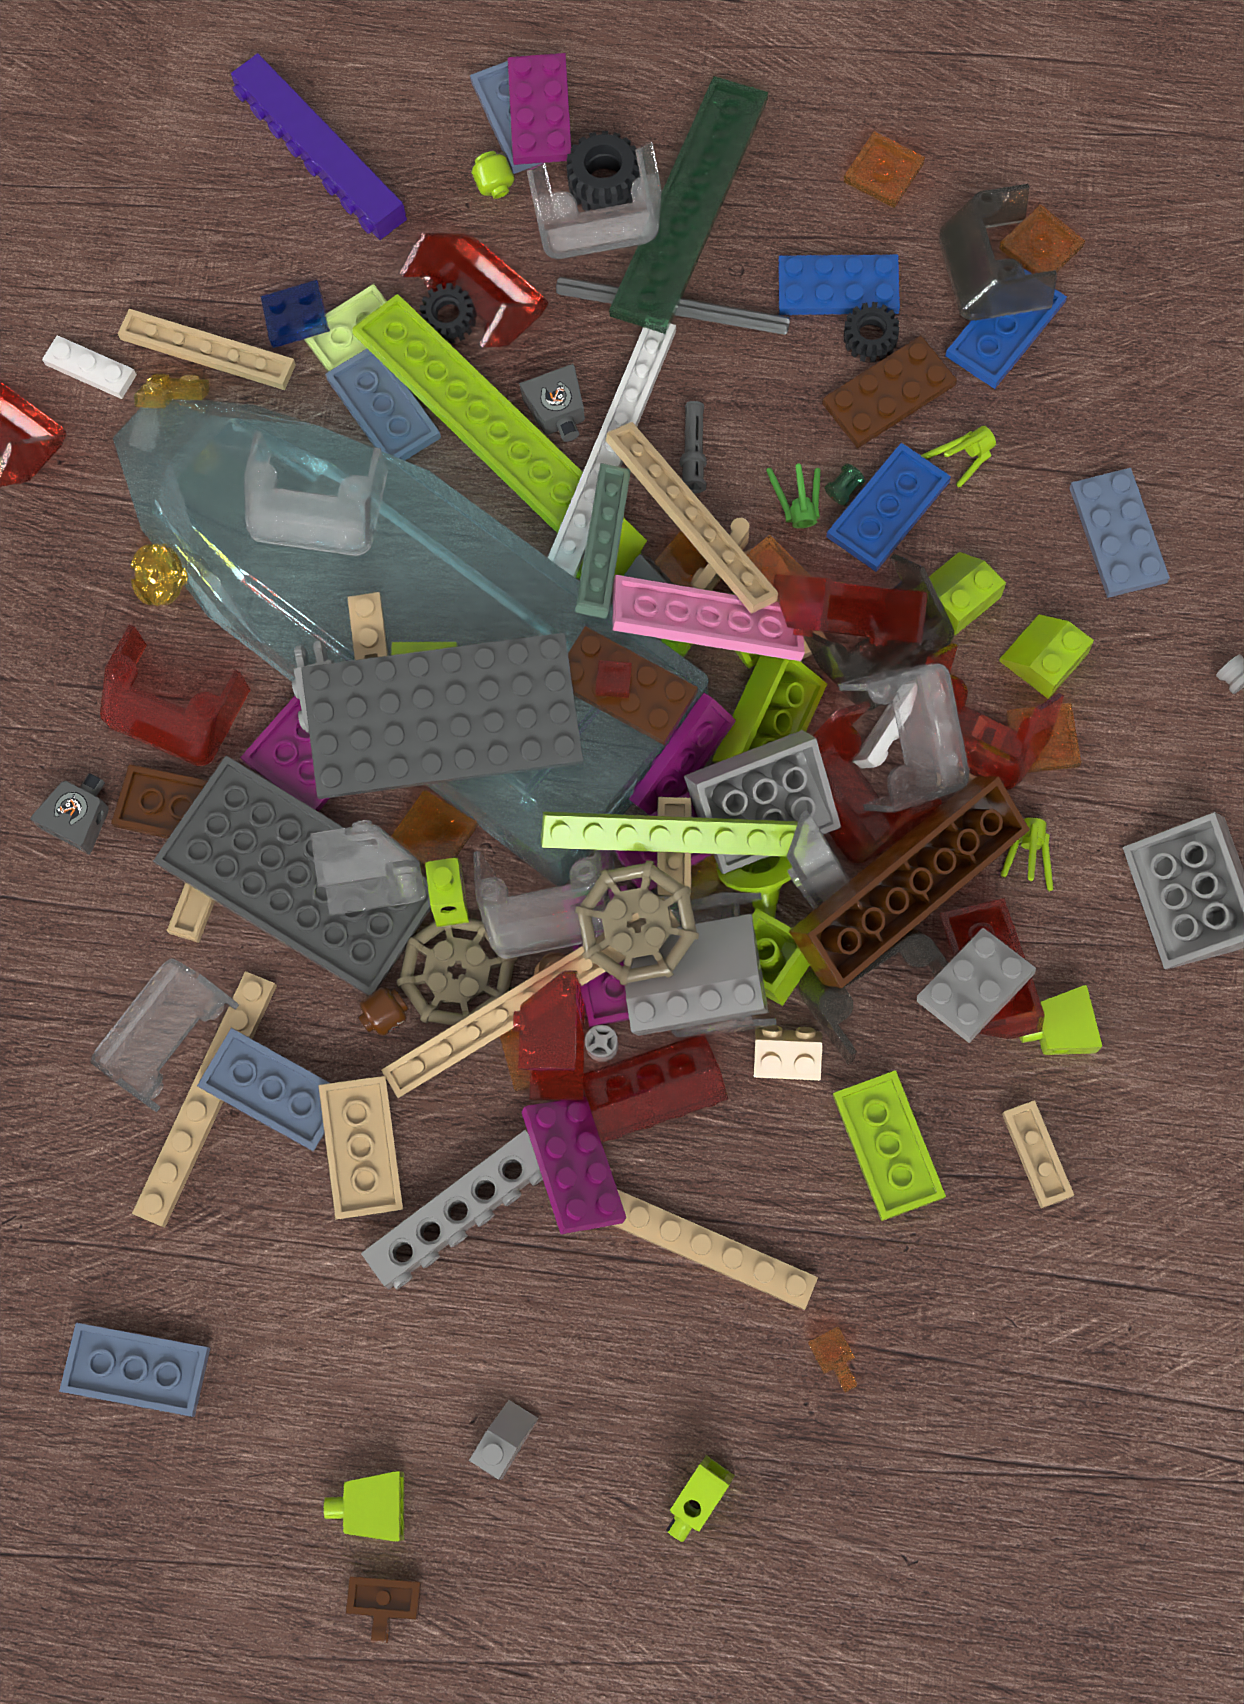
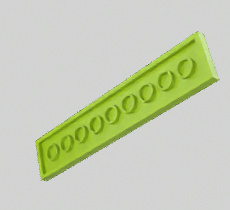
[353,294,583,533]

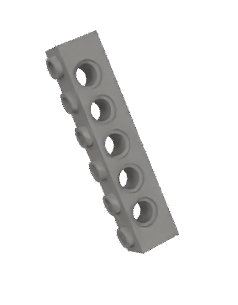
[361,1130,543,1289]

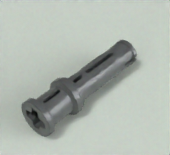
[679,401,707,494]

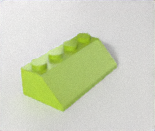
[712,655,827,764]

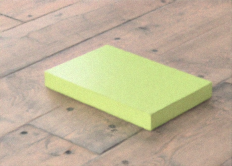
[299,284,387,372]

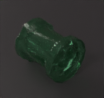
[825,463,865,505]

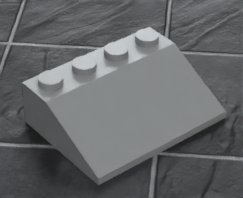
[684,730,841,874]
[1123,812,1244,970]
[623,914,769,1036]

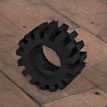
[420,283,477,344]
[843,302,899,363]

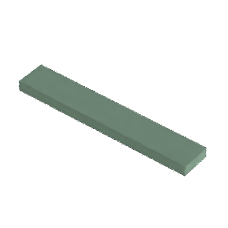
[575,463,631,619]

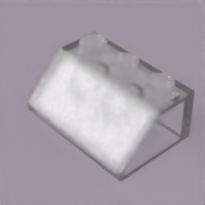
[787,810,850,910]

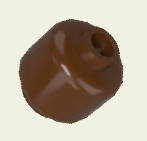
[358,987,409,1036]

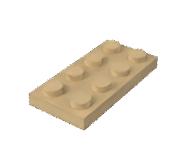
[318,1076,403,1220]

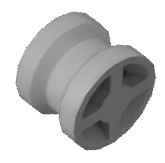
[1216,654,1244,694]
[585,1025,618,1062]

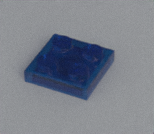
[261,280,330,348]

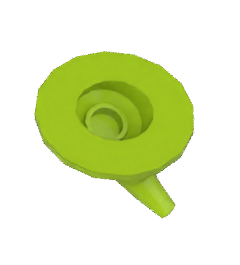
[716,856,803,918]

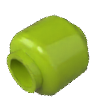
[471,151,515,199]

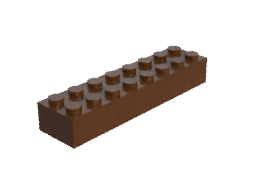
[789,776,1030,988]

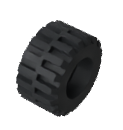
[566,131,641,215]

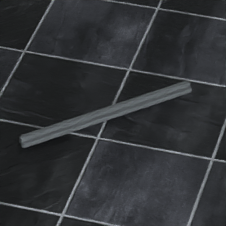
[556,276,790,335]

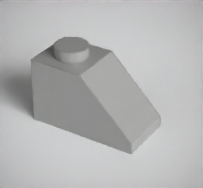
[469,1400,539,1480]

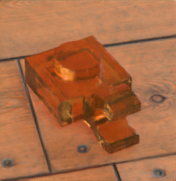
[808,1326,858,1393]

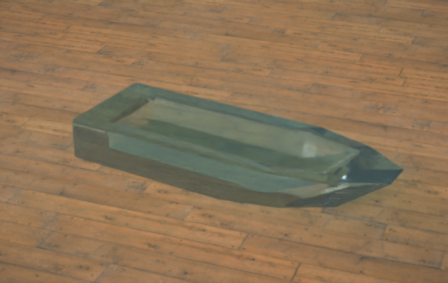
[113,395,708,886]

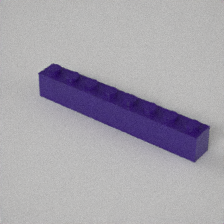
[231,53,407,240]

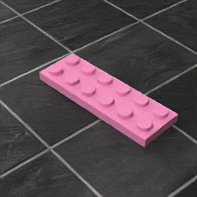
[613,575,805,661]

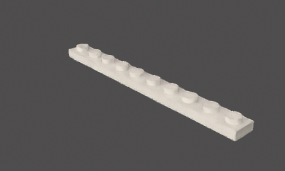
[544,317,676,582]

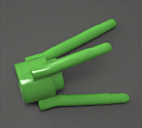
[766,463,821,528]

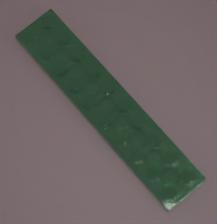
[609,76,768,334]

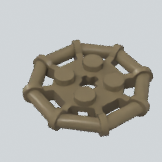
[575,860,699,986]
[397,918,518,1025]

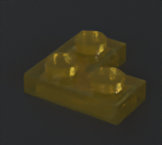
[134,374,209,408]

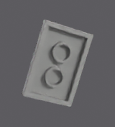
[917,928,1036,1043]

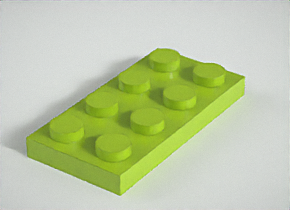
[833,1070,946,1221]

